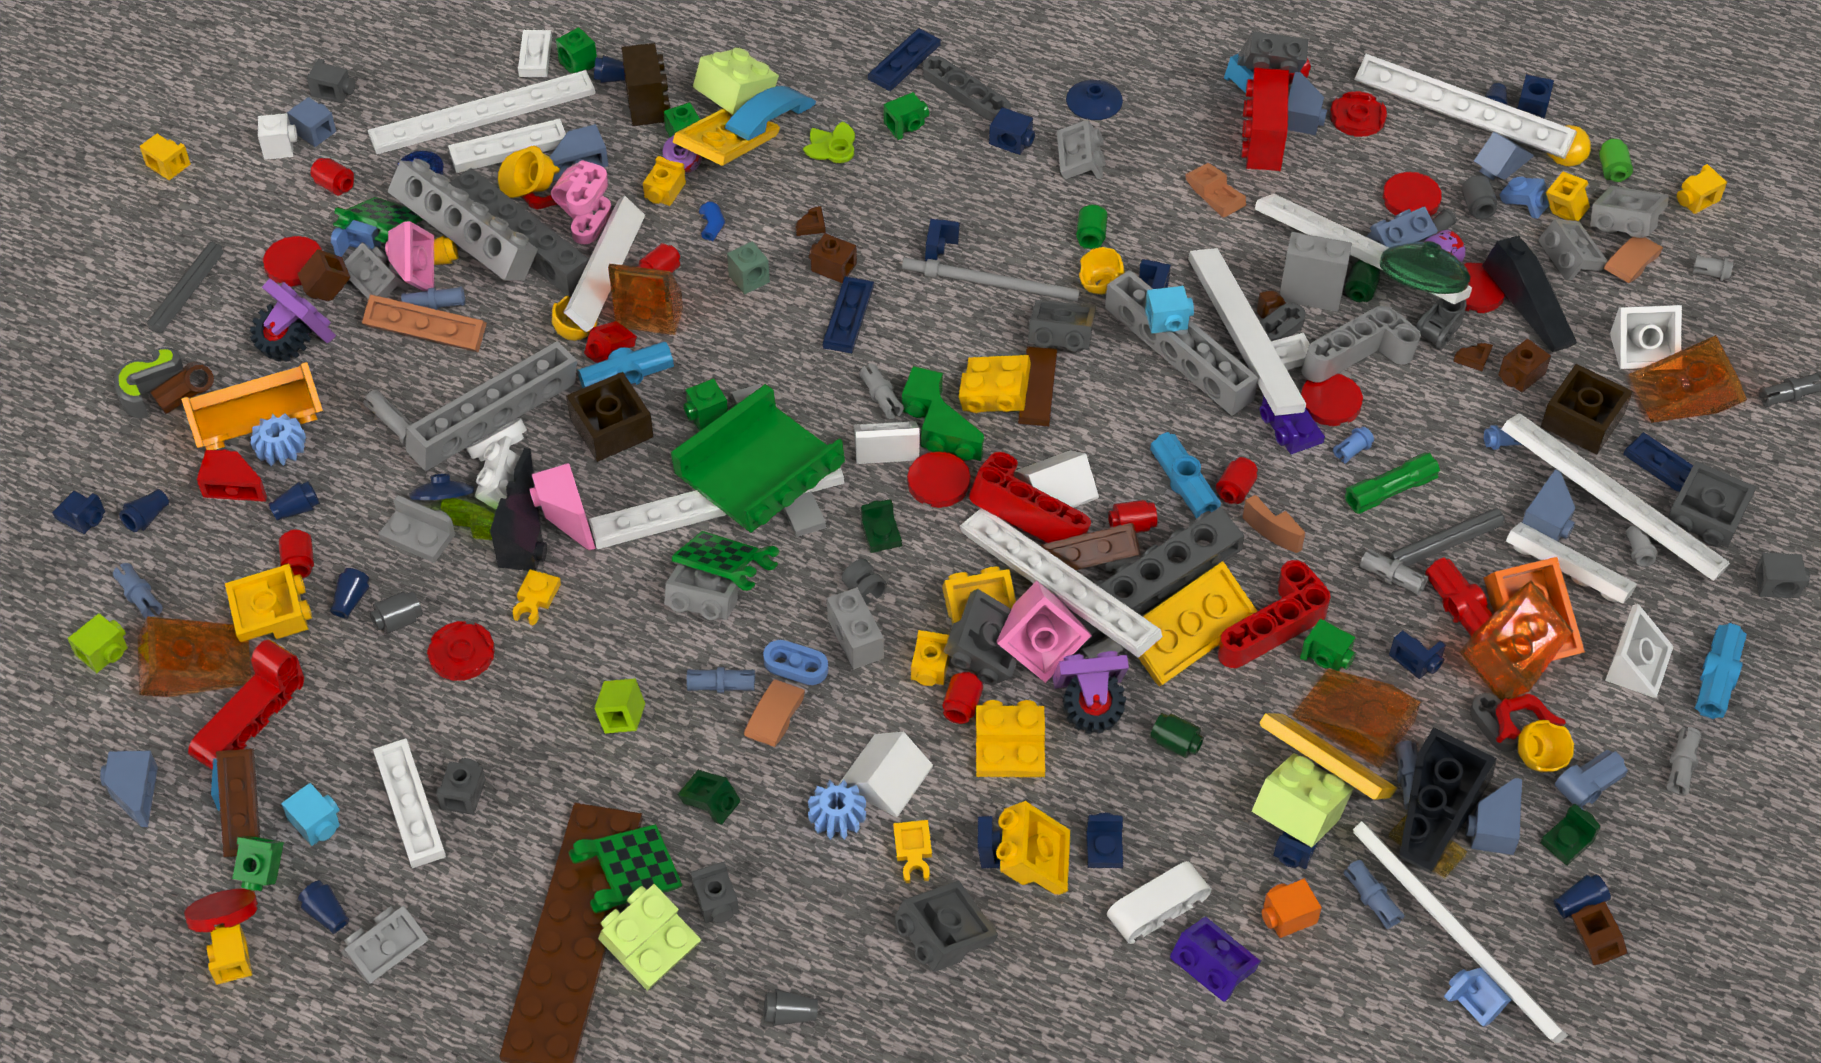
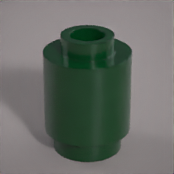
[1344,260,1381,302]
[1150,713,1204,758]

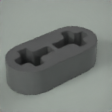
[1260,303,1306,341]
[1470,693,1522,752]

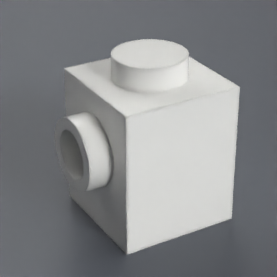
[258,113,297,160]

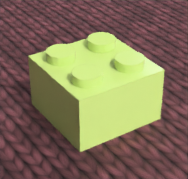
[693,48,779,115]
[1251,753,1354,848]

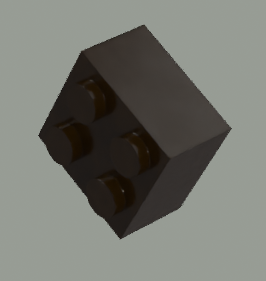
[621,43,670,126]
[1540,364,1633,455]
[566,372,654,462]

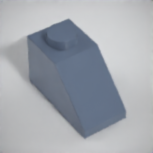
[1288,72,1327,135]
[550,124,608,181]
[1474,132,1534,180]
[1522,469,1575,541]
[100,751,158,827]
[1465,778,1522,855]

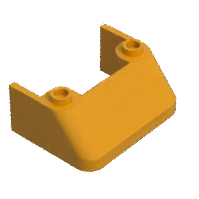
[181,362,323,450]

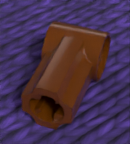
[149,362,214,414]

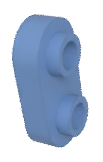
[763,640,828,685]

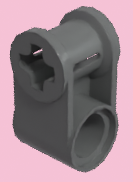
[1416,298,1466,350]

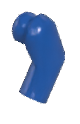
[699,201,725,242]

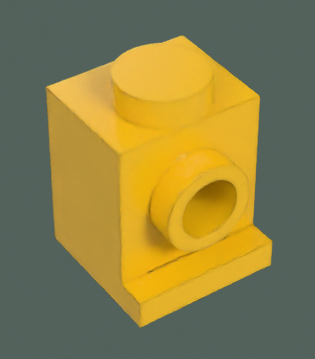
[140,133,191,180]
[643,156,686,206]
[1677,164,1727,214]
[1546,171,1590,221]
[911,630,950,686]
[207,924,252,985]

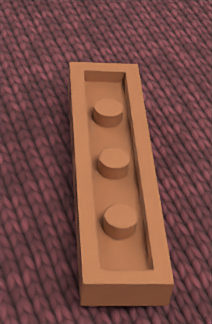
[362,294,487,352]

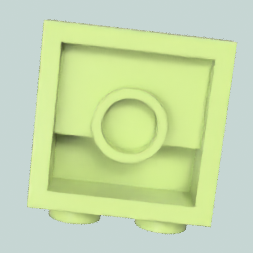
[598,884,701,991]

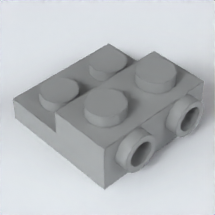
[1590,186,1669,238]
[664,563,749,620]

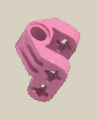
[551,160,612,244]

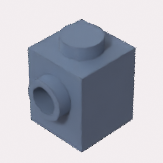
[287,97,336,147]

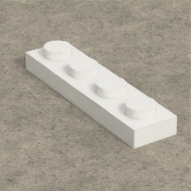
[448,119,566,173]
[1506,522,1637,604]
[373,738,446,868]

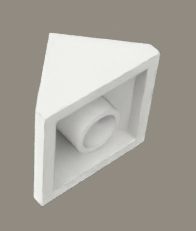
[1610,305,1682,369]
[854,421,920,464]
[1014,450,1099,508]
[1605,604,1674,698]
[838,731,933,818]

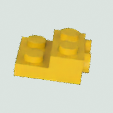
[958,355,1031,413]
[225,564,312,642]
[942,566,1016,626]
[976,700,1045,777]
[996,801,1070,895]

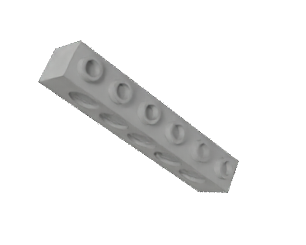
[387,159,538,281]
[1105,270,1258,416]
[406,341,577,472]

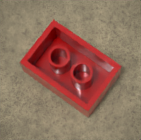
[1241,68,1289,171]

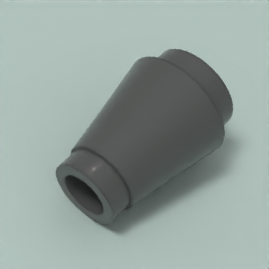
[764,989,818,1026]

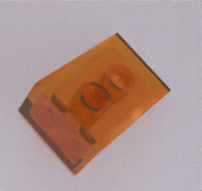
[608,263,683,335]
[1628,335,1747,423]
[1459,581,1573,701]
[137,616,251,697]
[1293,669,1421,769]

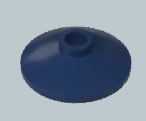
[1066,80,1123,120]
[409,473,474,500]

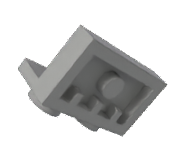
[1057,120,1106,179]
[1538,219,1608,280]
[344,242,411,300]
[378,495,455,563]
[341,905,429,985]

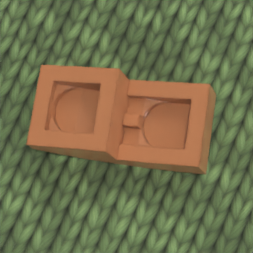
[1185,163,1246,218]
[1604,236,1663,283]
[1242,495,1305,553]
[744,679,805,747]

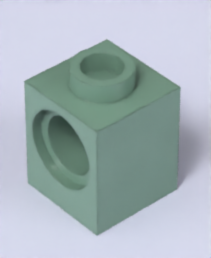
[727,241,770,295]

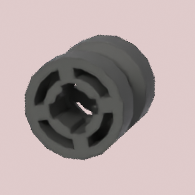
[842,559,887,605]

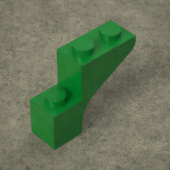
[902,366,984,461]

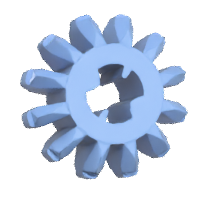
[250,413,306,466]
[808,779,866,840]

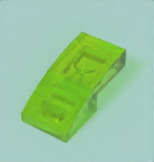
[440,498,495,540]

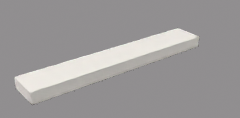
[564,195,645,332]

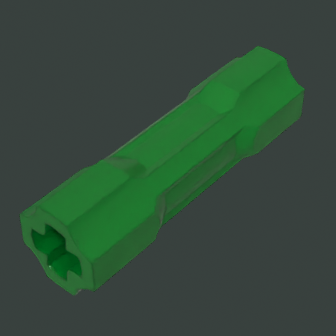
[1344,452,1440,514]

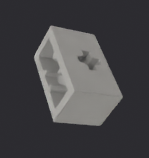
[827,587,884,670]

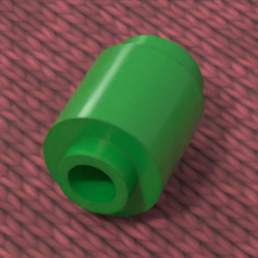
[1076,205,1108,249]

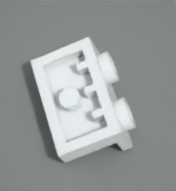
[475,436,520,509]

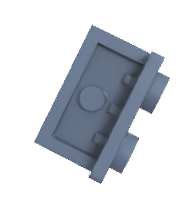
[1366,206,1438,251]

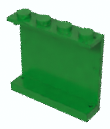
[671,384,845,533]

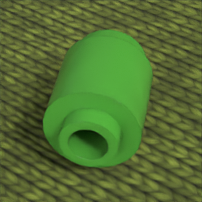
[1599,139,1633,182]

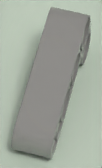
[1301,306,1421,382]

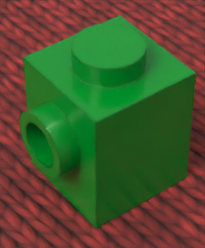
[664,102,701,137]
[683,378,728,431]

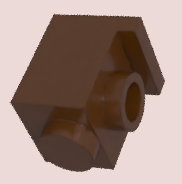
[1571,901,1628,965]

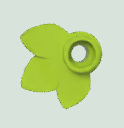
[803,122,855,163]

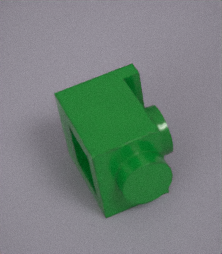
[884,92,930,140]
[1300,618,1356,672]
[232,836,284,891]

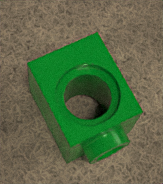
[556,27,597,74]

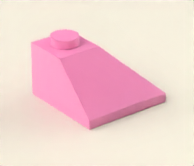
[385,221,434,291]
[529,463,596,550]
[997,581,1092,683]

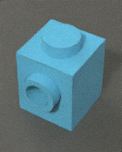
[1145,286,1194,334]
[281,783,340,846]

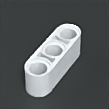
[1107,861,1211,944]

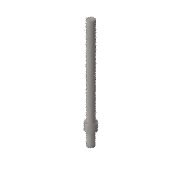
[902,257,1080,302]

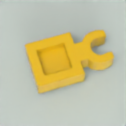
[513,569,561,625]
[893,820,932,883]

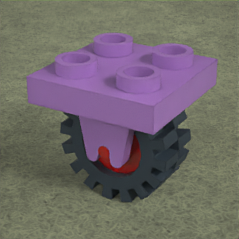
[250,278,336,362]
[1053,651,1129,734]

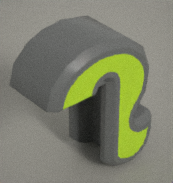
[113,347,184,418]

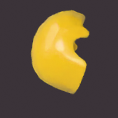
[1547,125,1591,167]
[1079,247,1125,295]
[552,296,598,341]
[1518,720,1574,772]

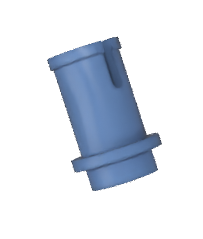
[1484,425,1522,450]
[1333,427,1374,463]

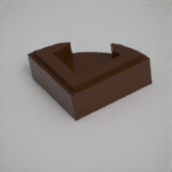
[796,206,826,236]
[1257,291,1286,319]
[1453,343,1493,371]

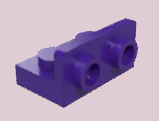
[1260,395,1325,454]
[1170,916,1261,1002]

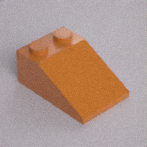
[1484,557,1585,668]

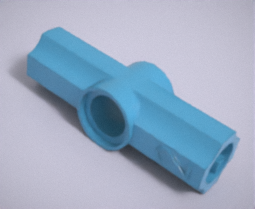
[577,342,674,388]
[1150,432,1221,518]
[1695,623,1747,719]

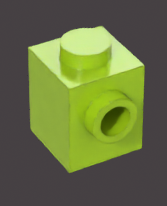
[67,613,128,673]
[594,678,646,734]

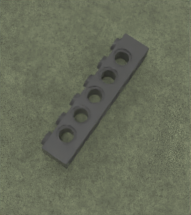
[449,168,589,297]
[1068,507,1244,650]

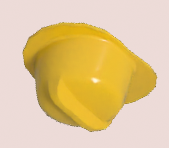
[498,145,560,198]

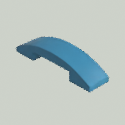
[725,86,816,141]

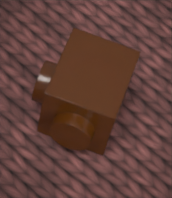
[809,233,857,283]
[298,249,351,301]
[1498,338,1551,393]

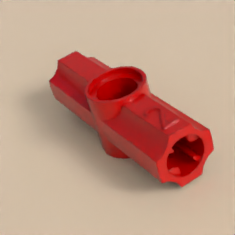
[1425,557,1506,649]

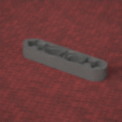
[923,56,1011,122]

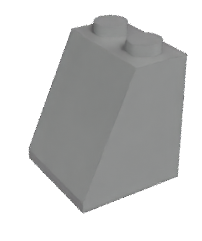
[1280,232,1352,312]

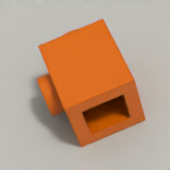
[1261,878,1322,938]

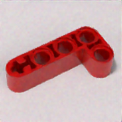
[969,452,1091,543]
[1218,560,1331,668]
[188,639,304,770]

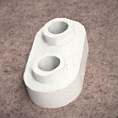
[466,418,527,461]

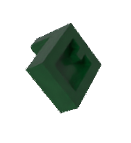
[861,499,902,553]
[677,769,740,825]
[1540,804,1601,866]

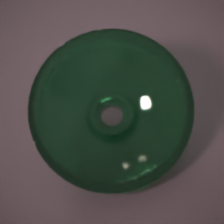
[1379,241,1471,294]

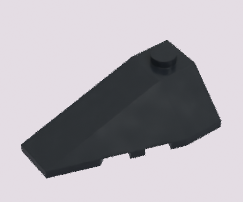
[1482,236,1577,352]
[490,448,547,571]
[1399,727,1497,874]

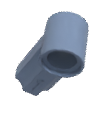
[1555,750,1628,810]

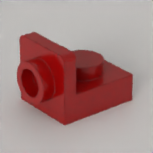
[584,321,637,363]

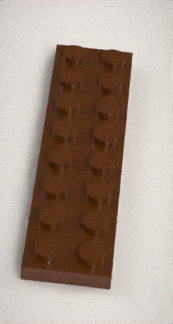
[499,803,643,1063]

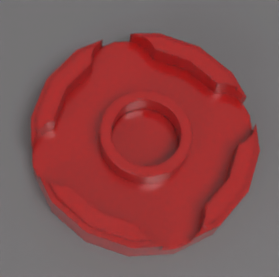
[1329,91,1387,137]
[1383,172,1442,216]
[263,236,322,287]
[1449,262,1505,313]
[1301,374,1363,427]
[907,451,971,508]
[427,621,495,681]
[184,889,258,932]

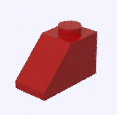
[197,449,267,502]

